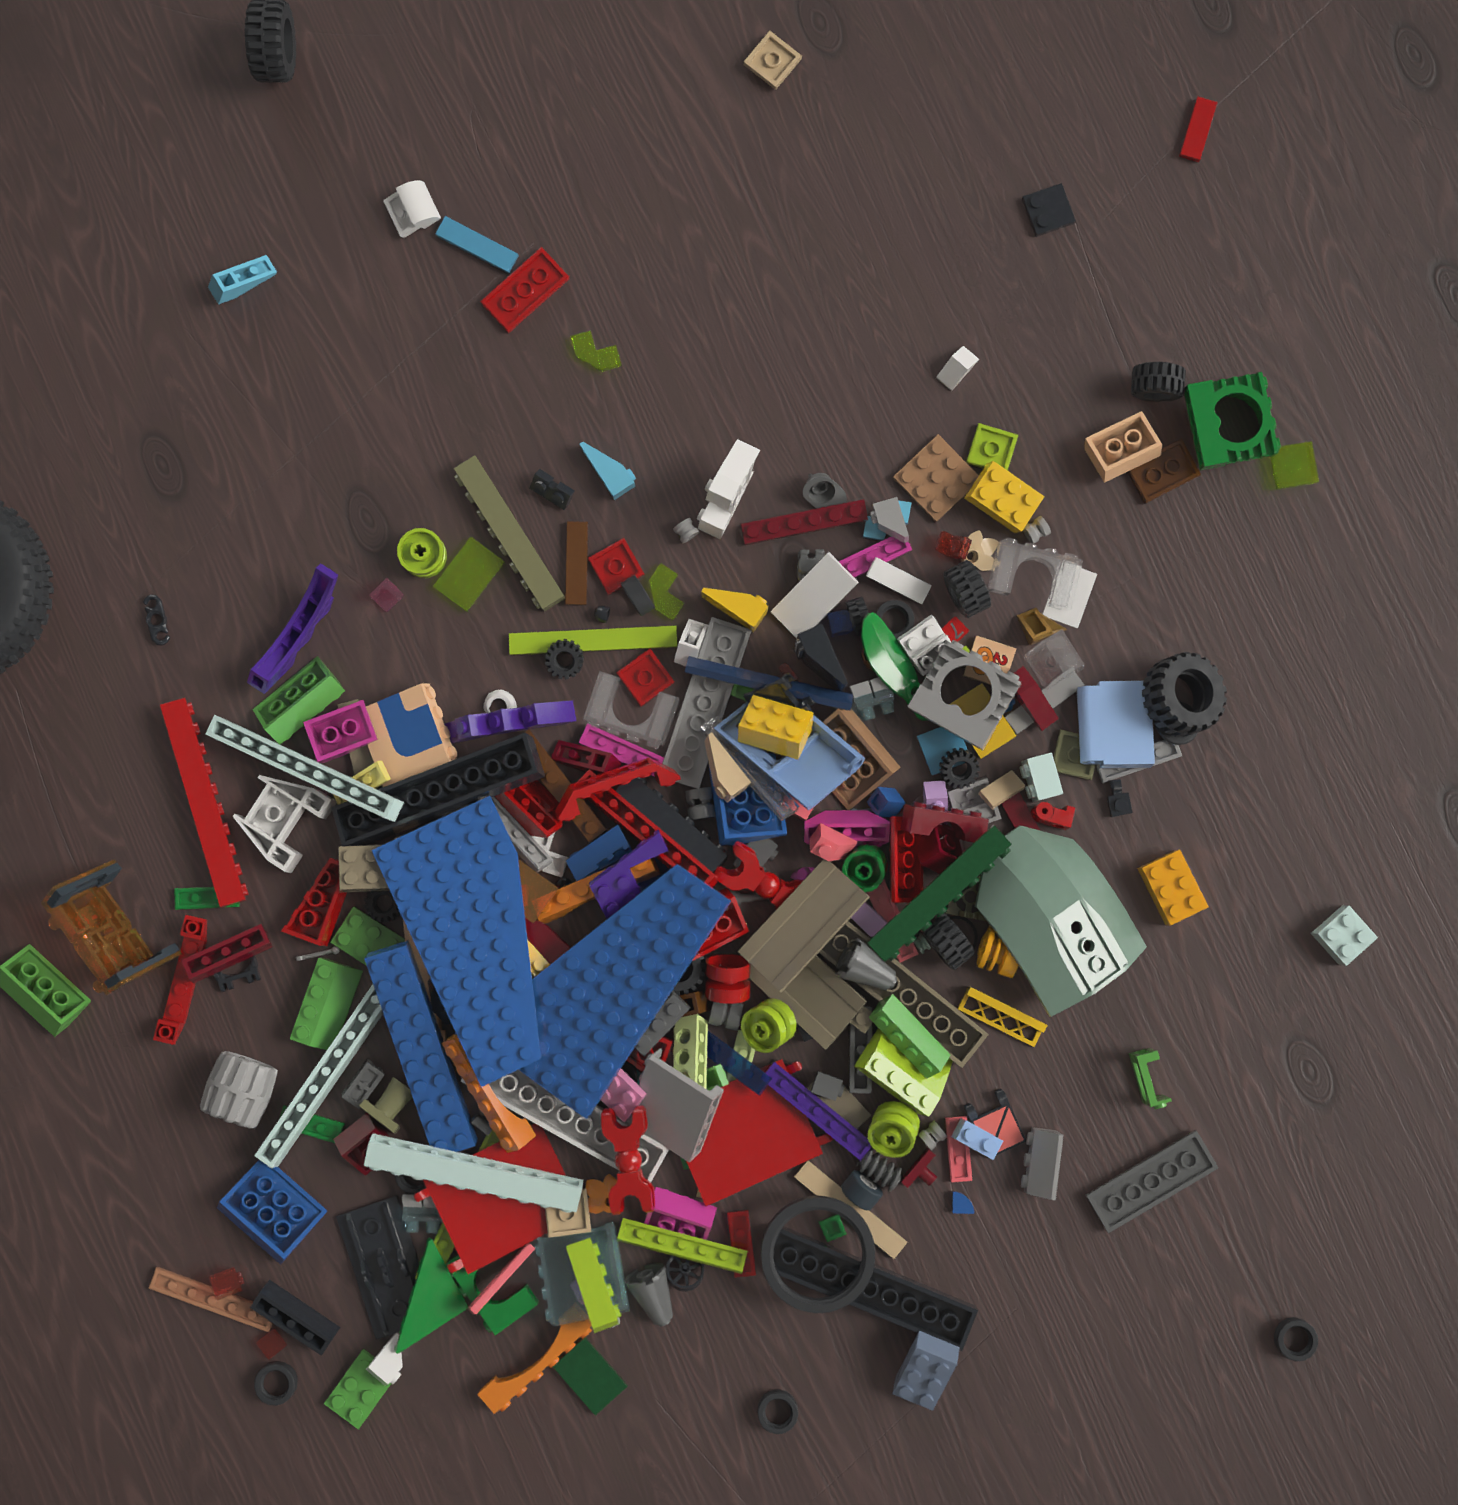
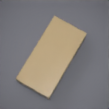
[979,770,1025,809]

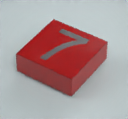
[942,616,970,642]

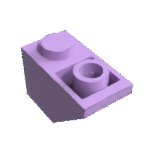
[923,781,948,825]

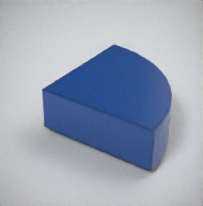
[952,1191,974,1214]

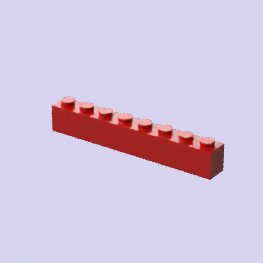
[578,769,718,888]

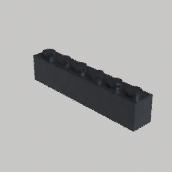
[616,777,727,873]

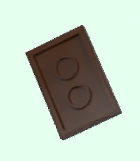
[1128,438,1201,504]

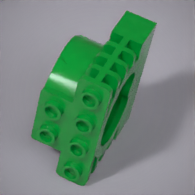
[1184,372,1281,471]

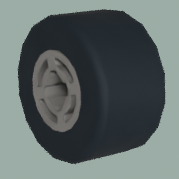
[841,1170,883,1211]

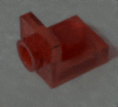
[935,531,972,560]

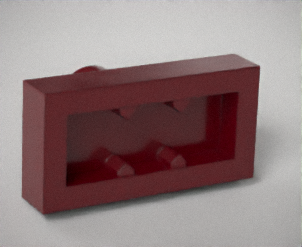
[900,1147,937,1188]

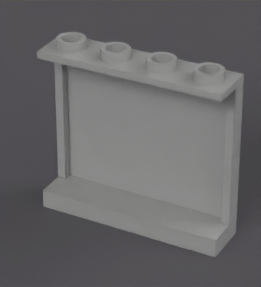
[627,1049,724,1163]

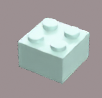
[1020,752,1063,802]
[1311,905,1378,966]

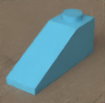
[208,255,277,304]
[580,442,636,500]

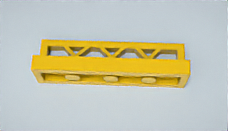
[957,986,1047,1047]

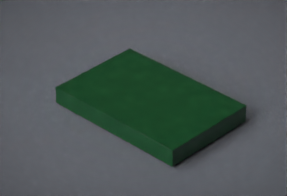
[553,1337,628,1416]

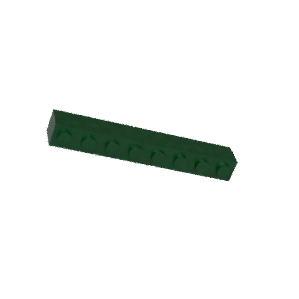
[867,825,1012,962]

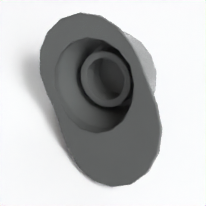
[803,473,847,509]

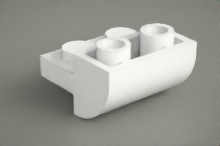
[383,181,441,238]
[897,615,951,676]

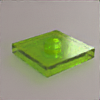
[1270,441,1319,490]

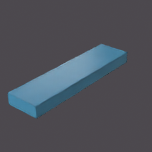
[436,216,519,274]

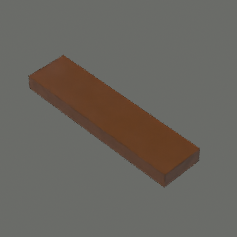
[565,521,588,606]

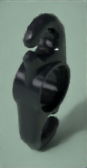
[143,594,170,646]

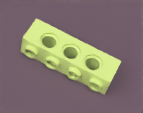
[673,1014,708,1089]

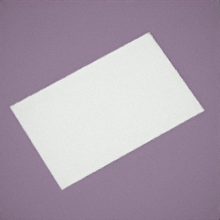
[1043,561,1097,628]

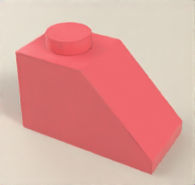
[809,823,857,861]

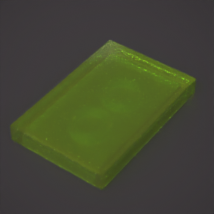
[433,537,505,612]

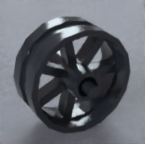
[666,1255,704,1292]

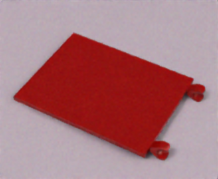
[686,1059,833,1206]
[414,1123,566,1274]

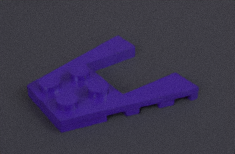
[589,830,668,919]

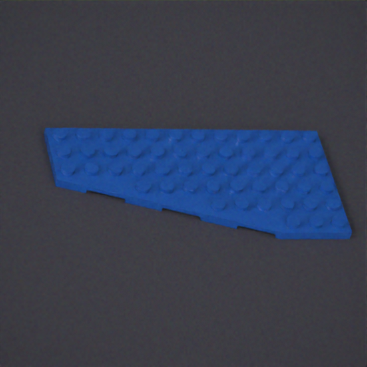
[372,796,541,1087]
[518,864,731,1119]

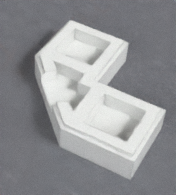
[531,832,569,877]

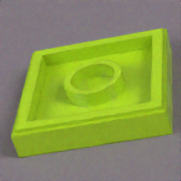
[966,423,1018,471]

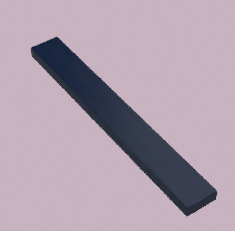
[685,656,853,711]

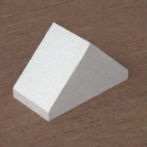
[936,346,979,391]

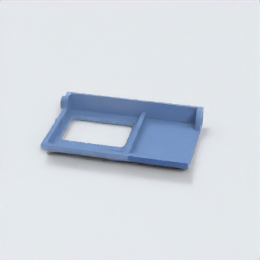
[714,702,865,810]

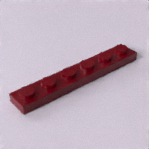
[741,499,868,545]

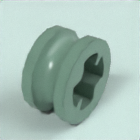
[913,933,931,954]

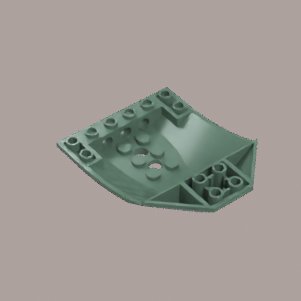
[975,826,1147,1017]

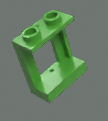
[1129,1048,1172,1109]

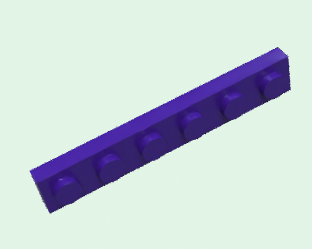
[761,1062,872,1161]

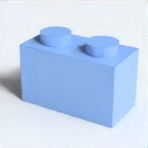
[951,1118,1003,1160]

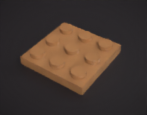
[893,434,979,523]

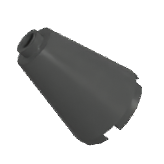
[835,938,897,991]
[625,1263,673,1327]

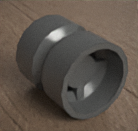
[684,787,716,821]
[708,1002,744,1031]

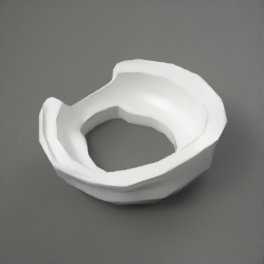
[484,690,517,713]

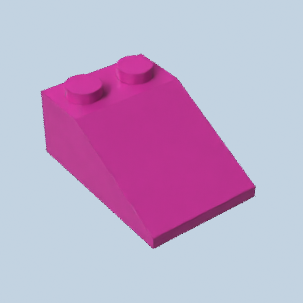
[303,700,378,763]

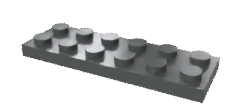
[1085,1130,1218,1233]

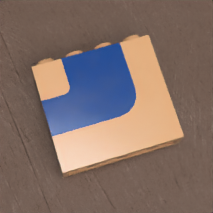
[366,684,457,787]

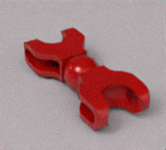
[714,841,803,910]
[601,1105,655,1215]

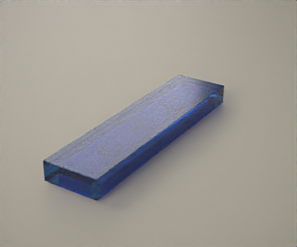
[707,1030,772,1095]

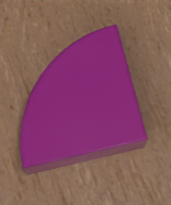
[790,867,815,881]

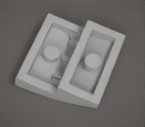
[946,776,1001,823]

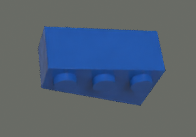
[566,825,633,881]

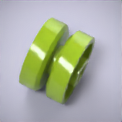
[397,528,447,578]
[741,998,796,1053]
[868,1101,920,1158]

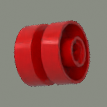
[705,954,751,1004]

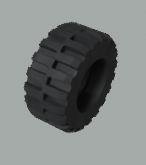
[244,0,296,83]
[1142,652,1227,737]

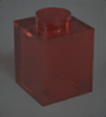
[209,1267,245,1300]

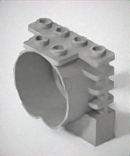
[908,640,1021,751]

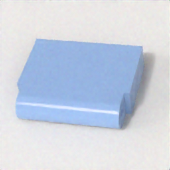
[1077,681,1155,768]

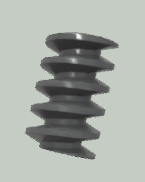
[856,1147,903,1193]

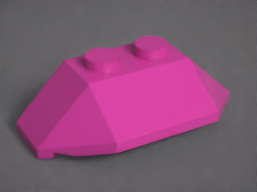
[804,810,890,849]

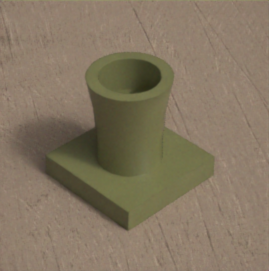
[360,1077,413,1134]

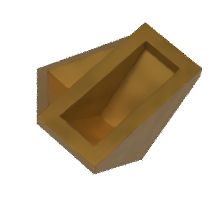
[1017,608,1068,646]

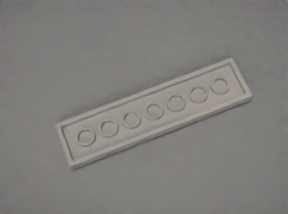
[663,617,752,789]

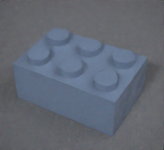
[893,1331,960,1411]

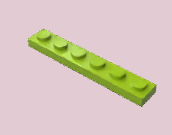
[617,1218,748,1274]

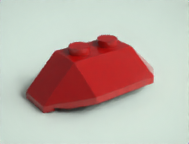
[495,780,562,838]

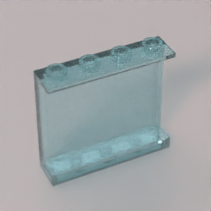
[535,1222,630,1327]

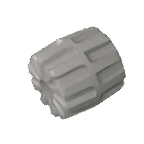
[200,1051,277,1128]

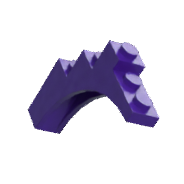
[247,564,338,694]
[444,700,576,745]

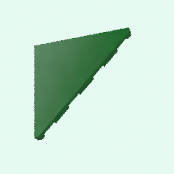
[394,1238,468,1354]

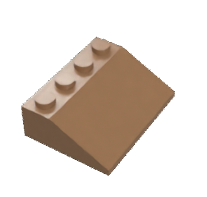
[823,708,901,810]

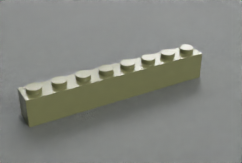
[454,455,566,612]

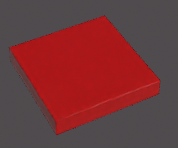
[588,538,645,595]
[616,649,675,707]

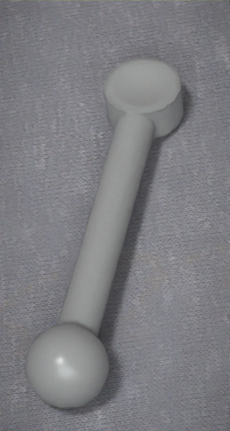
[296,946,340,961]

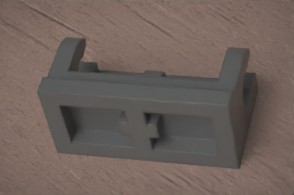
[342,1058,385,1109]

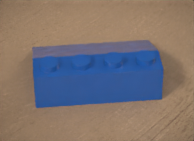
[709,753,787,846]
[217,1160,327,1265]

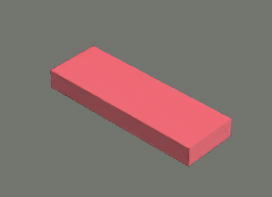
[945,1116,972,1183]

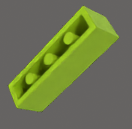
[566,1238,621,1333]

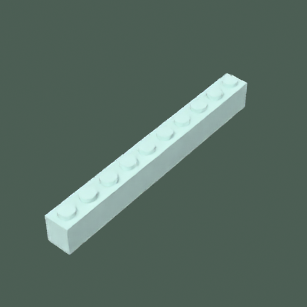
[206,715,404,821]
[255,984,383,1168]
[364,1134,583,1213]

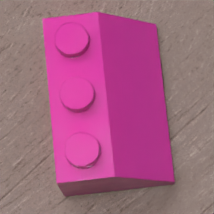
[644,1187,717,1240]

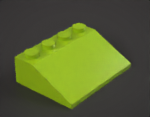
[854,1028,953,1117]

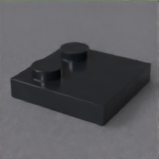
[1022,183,1076,237]

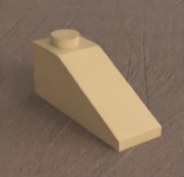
[704,732,751,802]

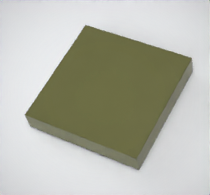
[1053,729,1095,780]

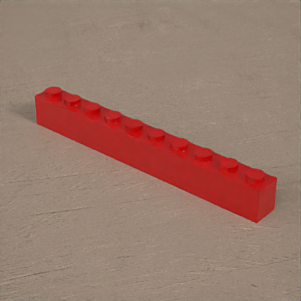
[160,698,249,908]

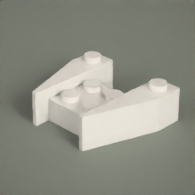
[697,439,760,539]
[233,775,337,873]

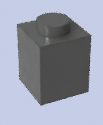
[810,1070,845,1101]

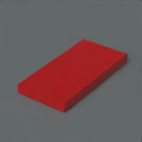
[480,247,570,333]

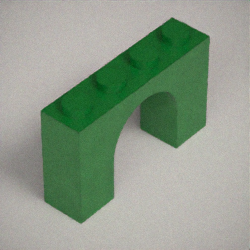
[446,1254,539,1335]

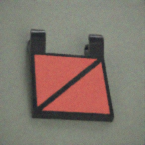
[964,1089,1026,1159]

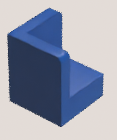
[867,787,906,818]

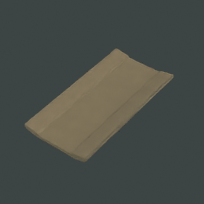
[738,859,870,992]
[740,955,867,1050]

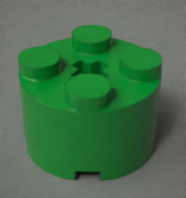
[842,844,888,892]

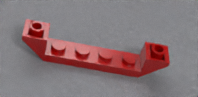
[555,757,681,821]
[153,915,207,1045]

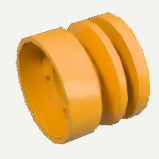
[976,925,1018,978]

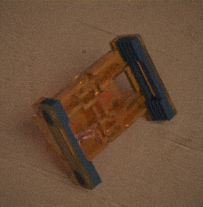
[41,860,182,995]

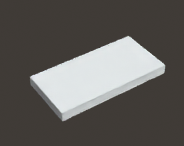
[771,552,859,638]

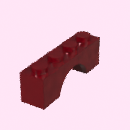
[900,802,989,843]

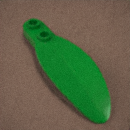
[861,612,928,721]

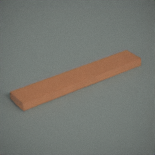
[149,1267,273,1332]

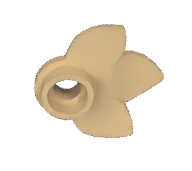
[960,530,999,571]

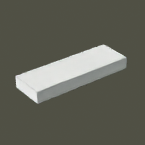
[866,557,931,604]

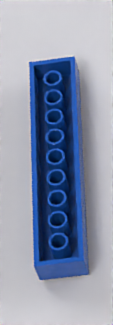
[364,940,478,1152]

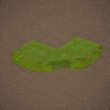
[571,331,622,372]
[649,563,684,621]

